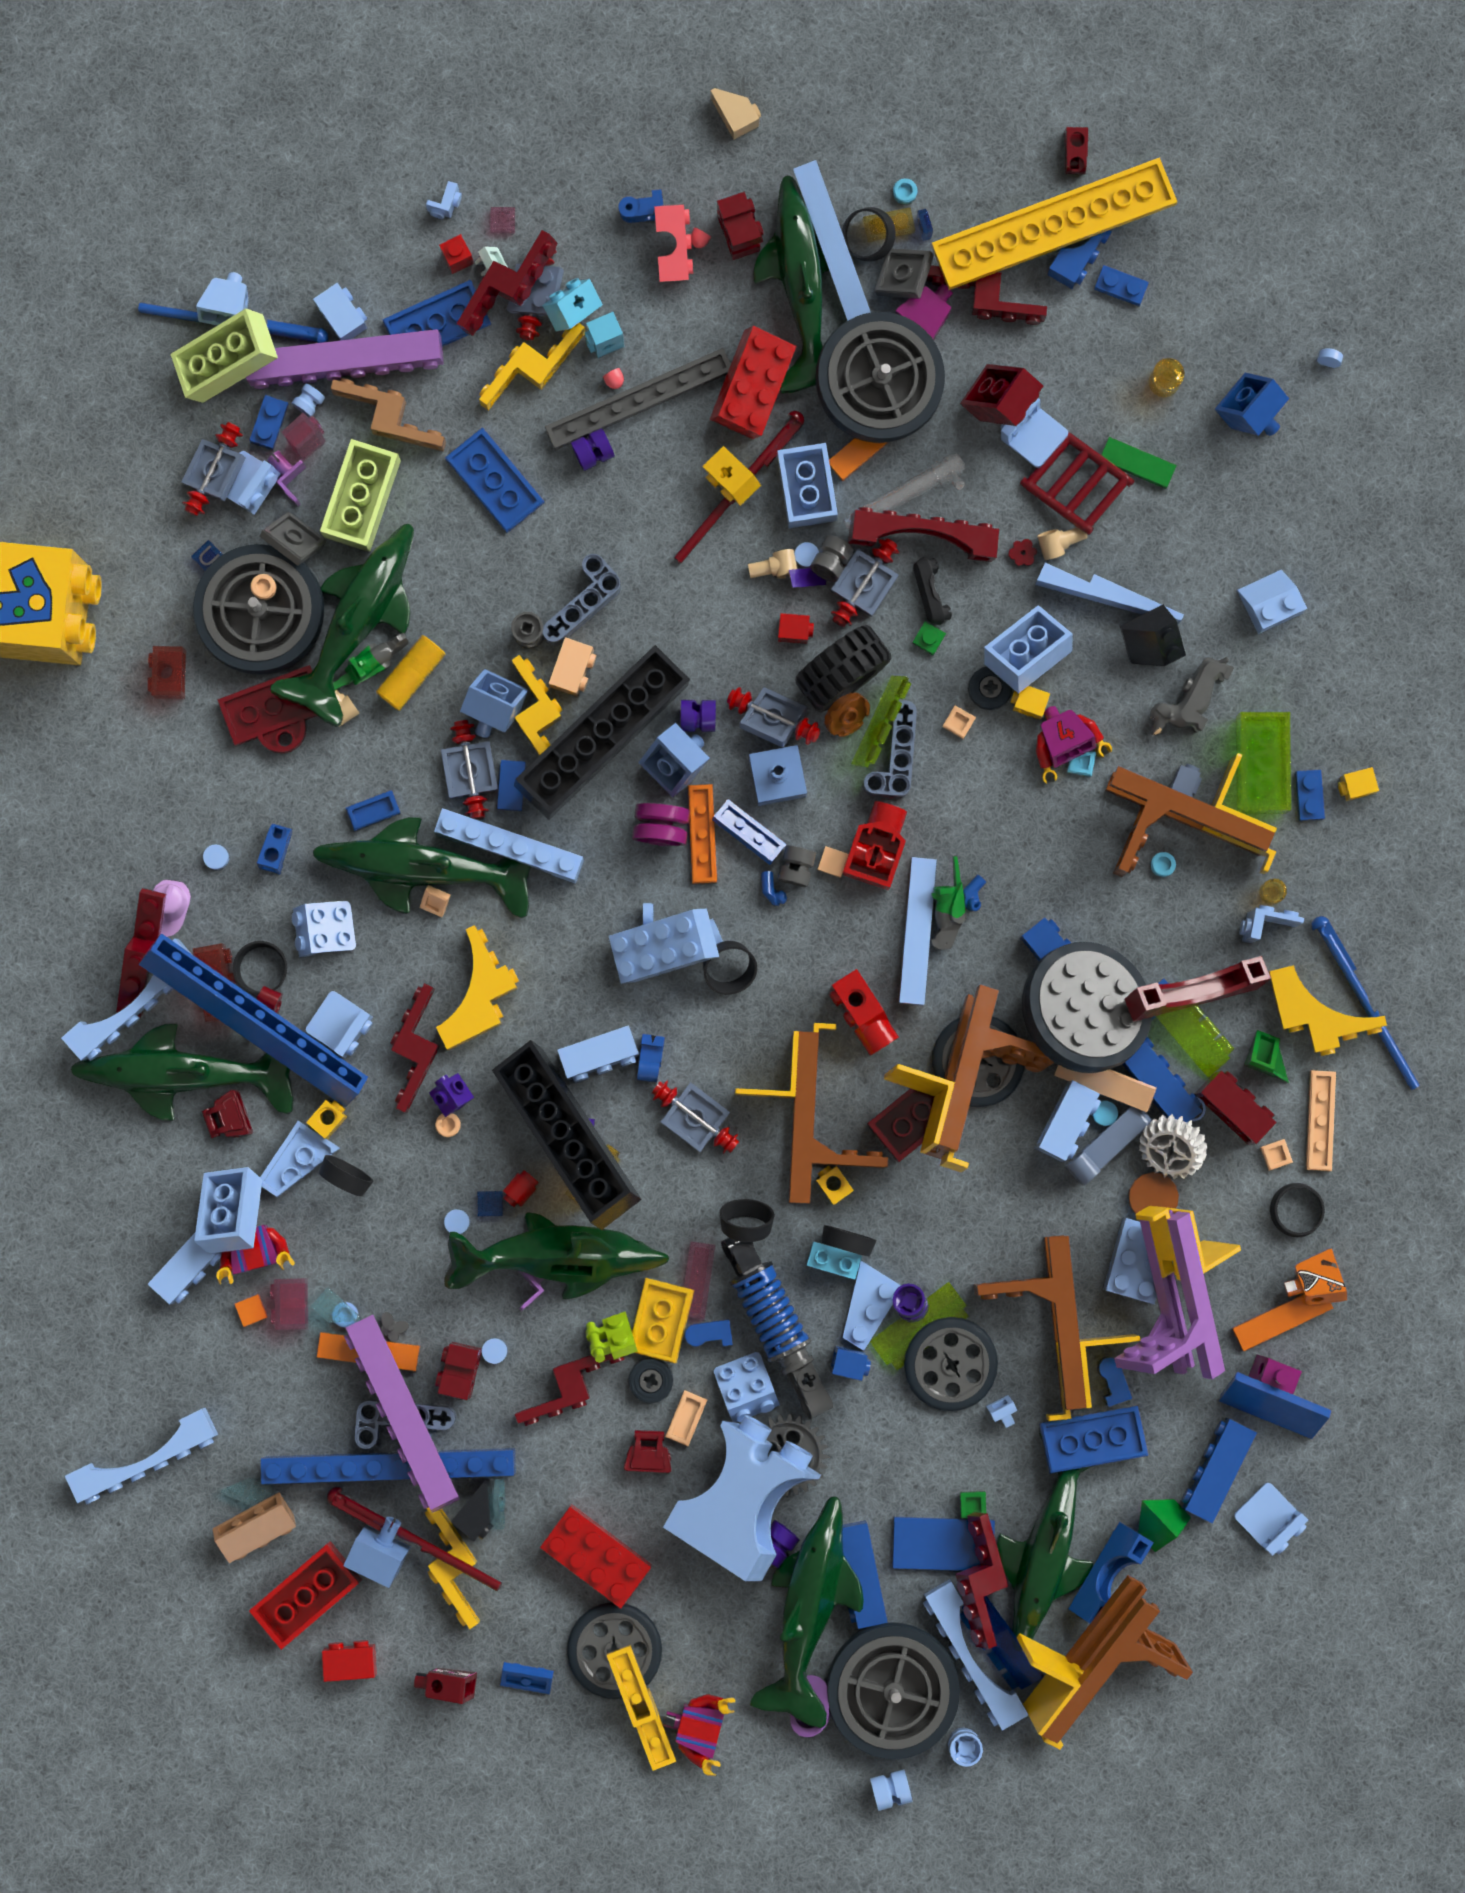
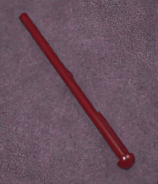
[674,411,805,563]
[327,1487,502,1591]

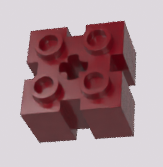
[717,191,764,260]
[435,1342,482,1400]

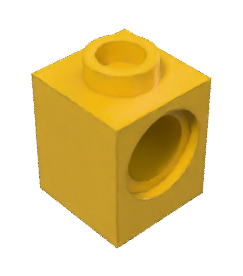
[1010,686,1050,720]
[1338,767,1379,801]
[306,1100,347,1139]
[816,1165,854,1205]

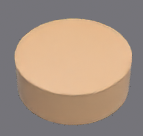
[251,574,277,600]
[435,1113,461,1137]

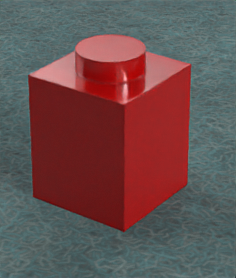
[439,234,474,274]
[778,613,814,644]

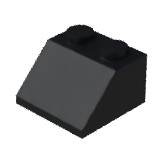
[1120,604,1186,666]
[451,1478,494,1542]

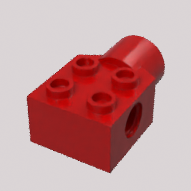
[842,801,907,891]
[829,969,899,1056]

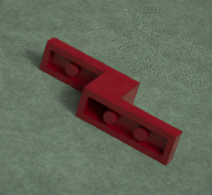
[457,230,558,336]
[927,265,1047,325]
[116,888,166,1019]
[390,983,440,1113]
[515,1353,625,1426]
[955,1512,1008,1649]

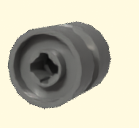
[810,535,854,582]
[511,612,544,649]
[777,845,816,887]

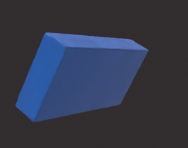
[497,760,526,812]
[346,790,401,831]

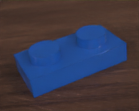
[1094,265,1149,306]
[249,395,289,450]
[1295,770,1325,821]
[500,1662,554,1694]

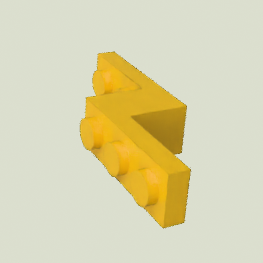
[479,323,585,411]
[512,655,563,756]
[425,1507,480,1629]
[606,1644,676,1771]

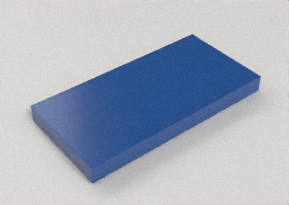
[382,280,491,347]
[445,427,545,533]
[1219,1372,1331,1439]
[1039,1406,1148,1474]
[893,1517,995,1571]

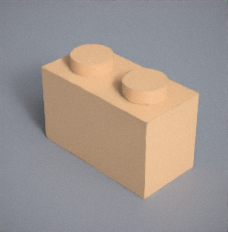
[549,637,597,697]

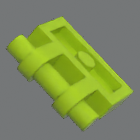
[585,1312,638,1363]

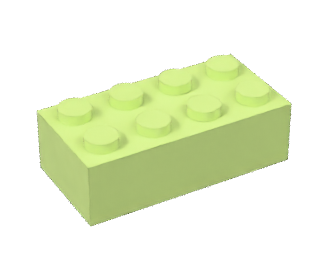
[171,309,278,403]
[320,439,401,552]

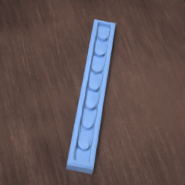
[793,160,871,320]

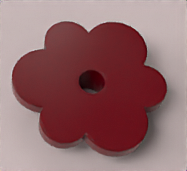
[1008,539,1037,566]

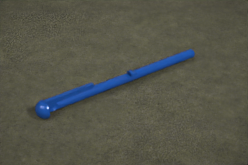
[138,303,329,343]
[1312,916,1420,1090]

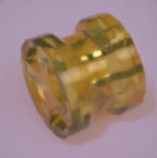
[1259,879,1287,905]

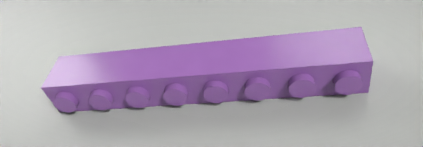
[246,329,444,389]
[344,1315,460,1513]

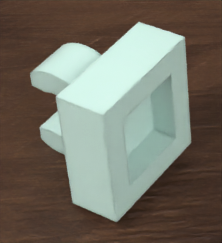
[475,247,507,276]

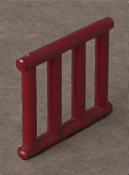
[1020,432,1135,535]

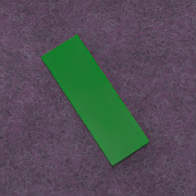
[1101,437,1177,489]

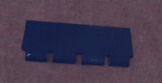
[960,1596,1044,1690]

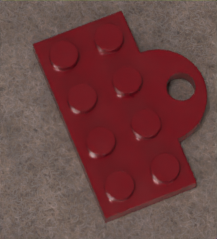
[217,665,317,753]

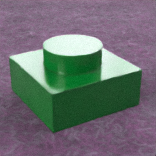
[912,621,946,655]
[960,1491,986,1518]

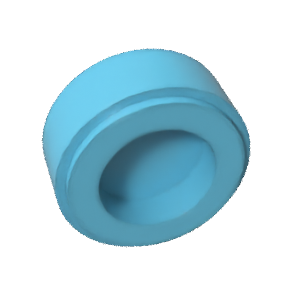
[893,179,917,204]
[1150,852,1176,877]
[1092,1101,1118,1126]

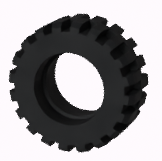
[795,625,891,712]

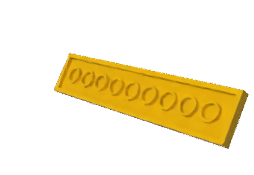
[931,157,1177,290]

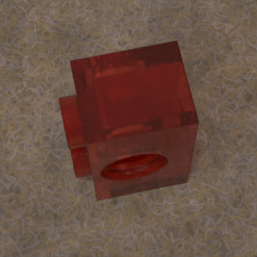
[148,646,186,699]

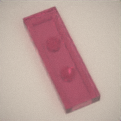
[684,1241,715,1319]

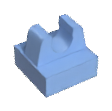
[986,1395,1017,1428]

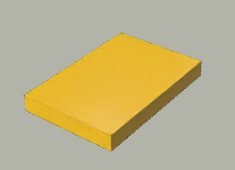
[632,1278,695,1363]

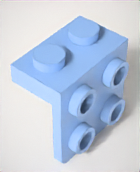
[1000,398,1068,468]
[227,451,281,515]
[292,901,356,957]
[1239,905,1304,943]
[306,991,373,1058]
[714,1352,780,1423]
[1234,1483,1308,1556]

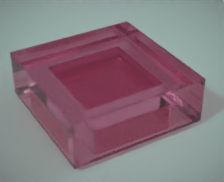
[490,207,515,233]

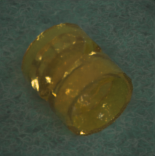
[1148,358,1185,398]

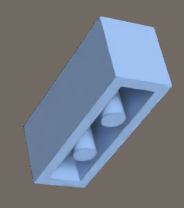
[148,1233,221,1304]

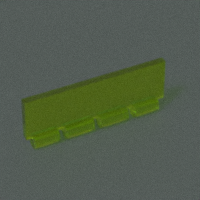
[851,675,911,767]
[1155,981,1234,1078]
[870,1282,969,1370]

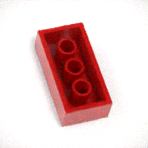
[710,325,796,439]
[540,1504,652,1608]
[249,1541,363,1650]

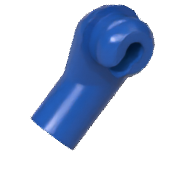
[761,871,787,906]
[963,874,986,911]

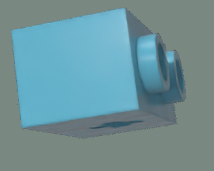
[542,278,603,331]
[584,312,625,358]
[806,1241,862,1280]

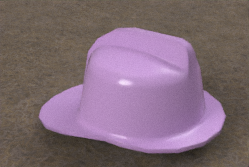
[153,880,191,937]

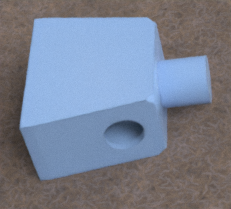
[196,272,248,326]

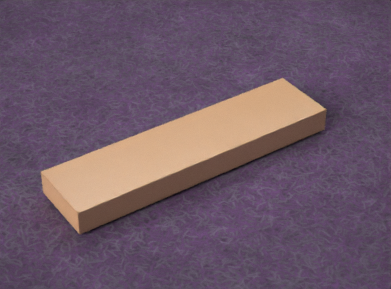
[1054,1065,1157,1112]
[1306,1070,1336,1171]

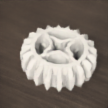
[1139,1114,1207,1179]

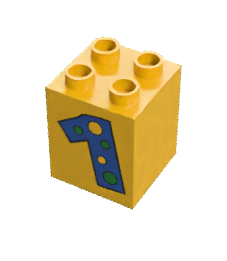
[0,542,102,665]

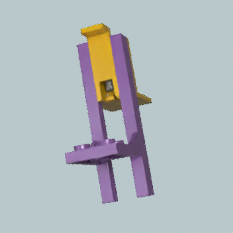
[1115,1206,1241,1379]

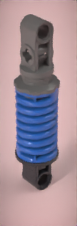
[721,1238,833,1420]

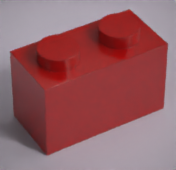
[322,1640,377,1682]

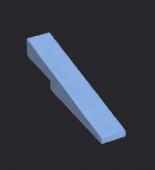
[1035,563,1184,624]
[899,857,937,1006]

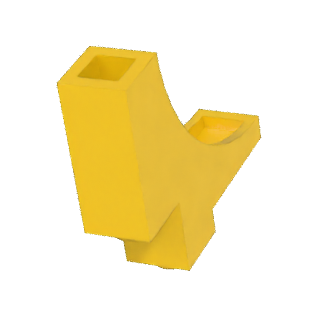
[436,925,519,1050]
[1269,965,1387,1056]

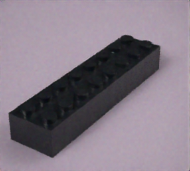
[514,645,690,820]
[492,1040,642,1230]

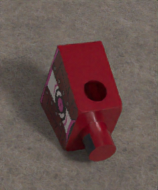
[414,1668,477,1704]

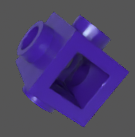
[429,1073,474,1117]

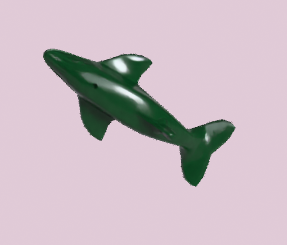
[753,175,830,394]
[271,524,414,727]
[313,817,531,918]
[71,1023,294,1121]
[444,1212,669,1300]
[996,1421,1093,1650]
[750,1496,864,1728]

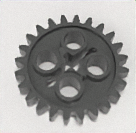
[766,1414,829,1496]

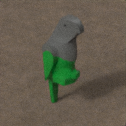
[333,633,408,690]
[930,856,966,950]

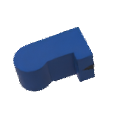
[618,189,663,223]
[257,824,292,875]
[637,1034,665,1083]
[685,1319,733,1346]
[1097,1357,1132,1407]

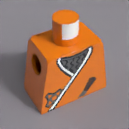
[1284,1248,1347,1306]

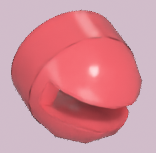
[691,227,711,248]
[603,368,624,389]

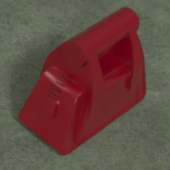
[202,1090,253,1139]
[624,1430,672,1473]

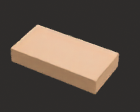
[665,1390,707,1446]

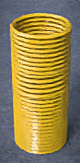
[376,635,446,711]

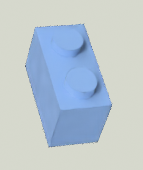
[313,283,367,341]

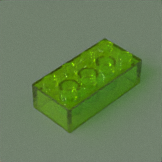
[1236,712,1291,814]

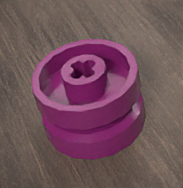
[632,803,690,846]

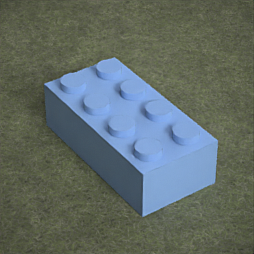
[609,908,719,984]

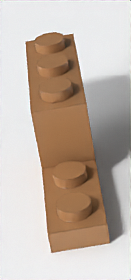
[331,378,446,452]

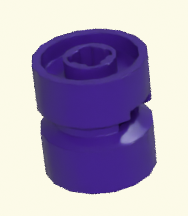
[570,428,615,471]
[681,700,716,732]
[892,1283,929,1322]
[771,1520,800,1568]

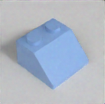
[1237,569,1307,634]

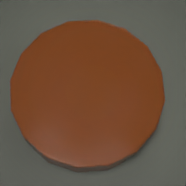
[824,693,870,737]
[1129,1172,1179,1214]

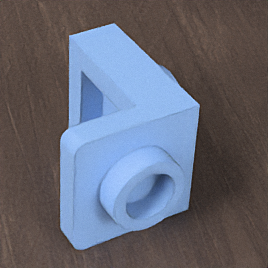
[426,181,462,219]

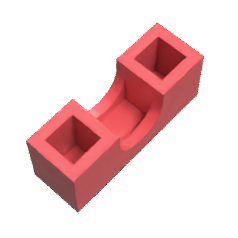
[655,204,693,282]

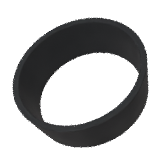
[842,207,896,262]
[233,941,287,995]
[703,941,757,995]
[319,1155,374,1196]
[1270,1183,1325,1237]
[720,1199,775,1242]
[822,1225,877,1257]

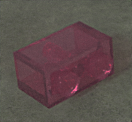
[281,413,326,461]
[270,1278,308,1330]

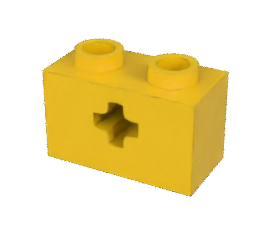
[702,446,761,506]

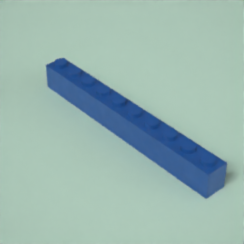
[1020,918,1202,1123]
[139,933,368,1107]
[261,1448,516,1484]

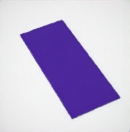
[789,568,827,588]

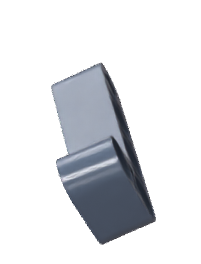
[543,554,621,646]
[863,700,917,799]
[1065,1106,1152,1185]
[355,1400,457,1449]

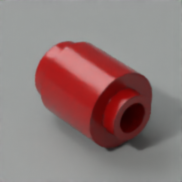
[503,1170,539,1207]

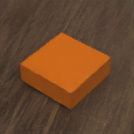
[235,1294,268,1327]

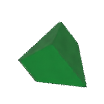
[1244,1030,1289,1083]
[1138,1499,1191,1552]

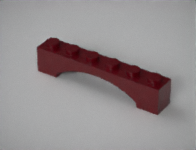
[848,507,999,562]
[1124,956,1271,1022]

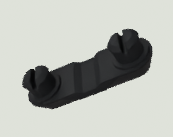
[913,556,952,625]

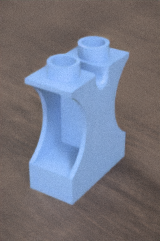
[663,1415,821,1581]

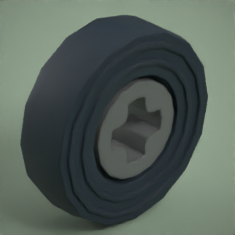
[968,666,1012,710]
[628,1358,673,1404]

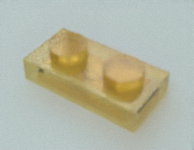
[863,207,915,242]

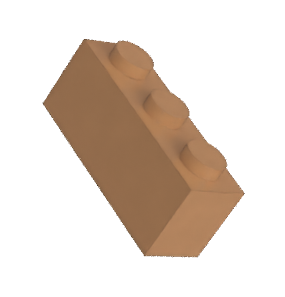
[213,1492,296,1563]

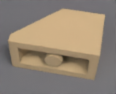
[711,88,761,140]

